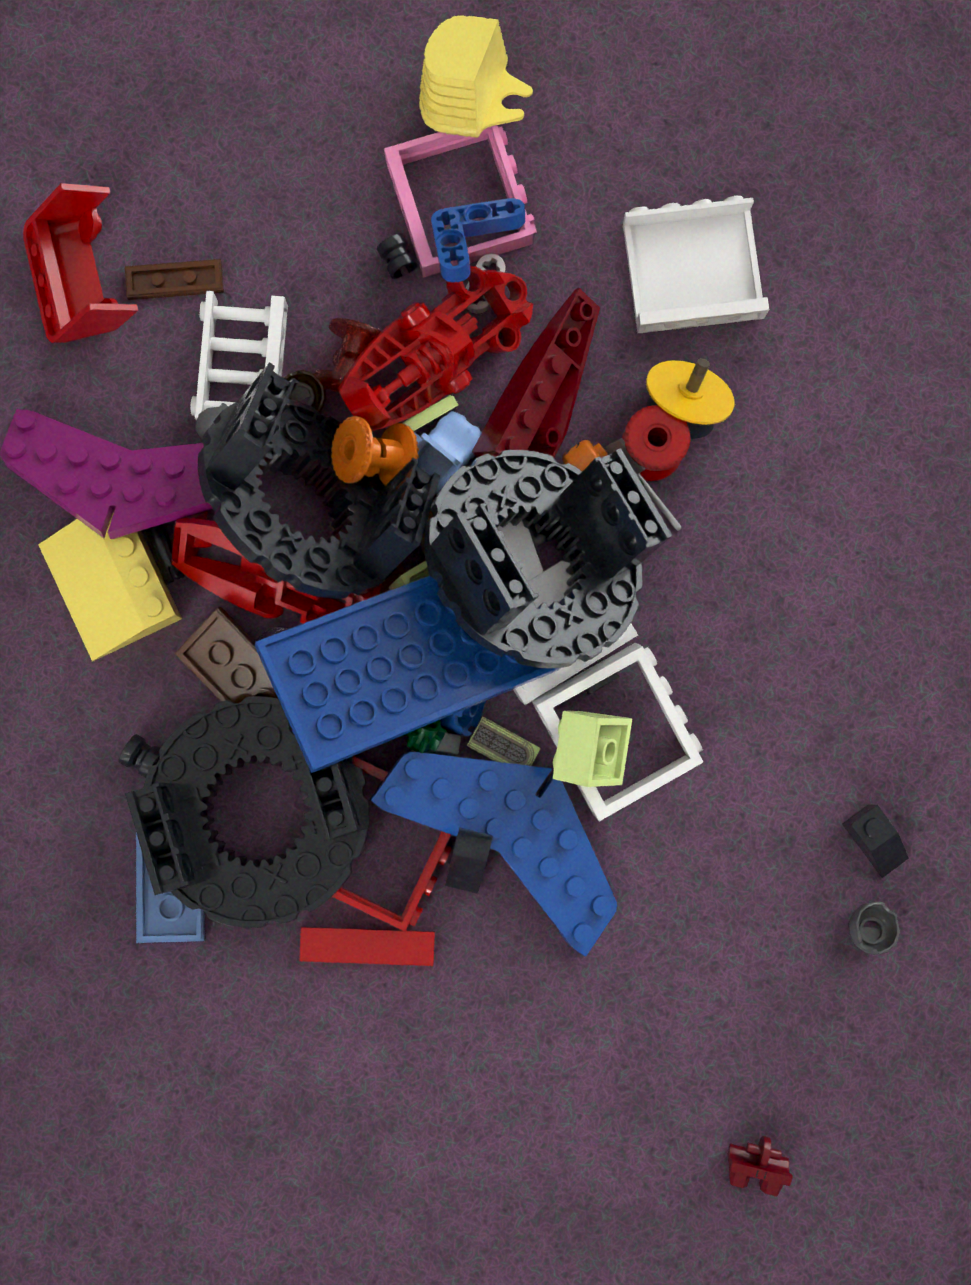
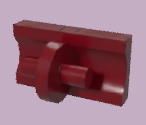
[727,1136,793,1197]

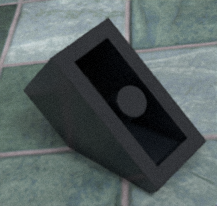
[842,804,909,878]

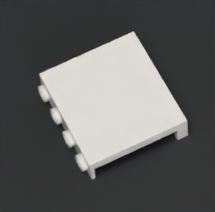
[623,196,769,333]

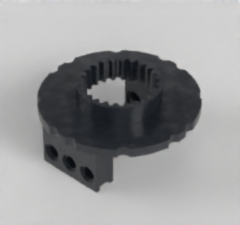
[198,362,440,599]
[424,448,672,668]
[125,696,370,928]

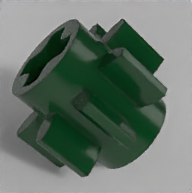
[403,720,446,754]

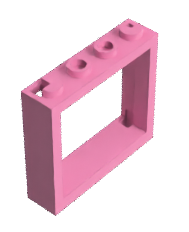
[384,125,537,278]

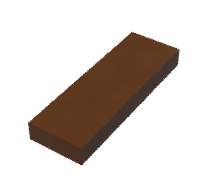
[125,259,224,300]

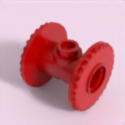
[622,405,691,481]

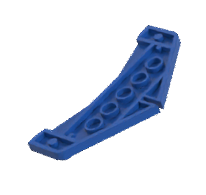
[369,752,617,957]

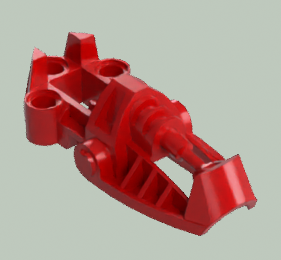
[338,266,533,431]
[171,511,382,624]

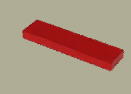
[299,927,435,966]

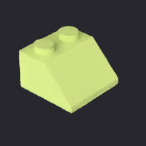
[552,711,632,787]

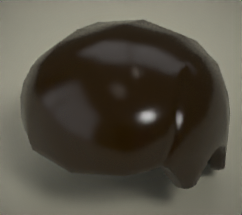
[284,370,327,413]

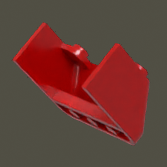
[23,183,138,343]

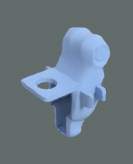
[414,410,482,495]

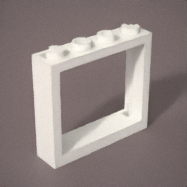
[532,643,703,821]

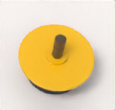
[646,358,735,439]

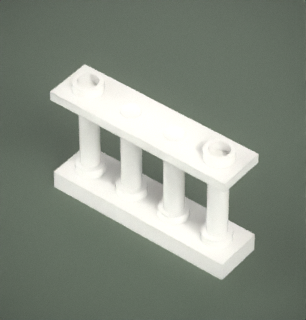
[191,291,288,421]

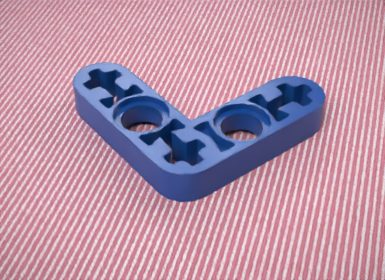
[431,198,526,282]

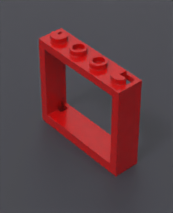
[332,757,452,932]

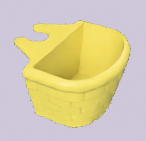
[419,16,533,138]

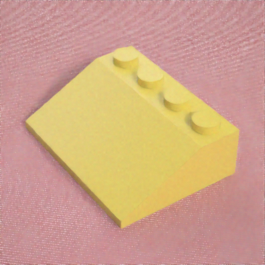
[38,512,182,661]

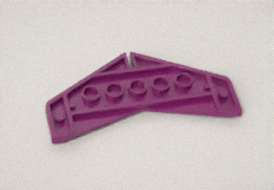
[0,409,261,539]

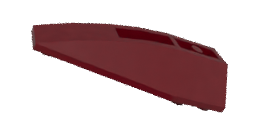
[472,288,600,458]

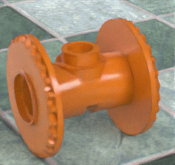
[331,416,419,486]

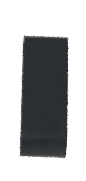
[445,827,493,894]

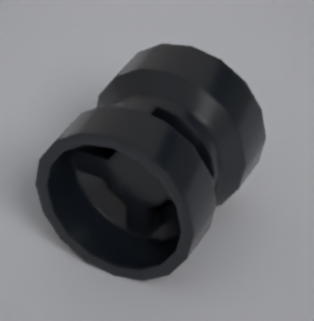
[377,233,420,279]
[118,734,160,778]

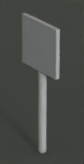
[605,438,681,531]

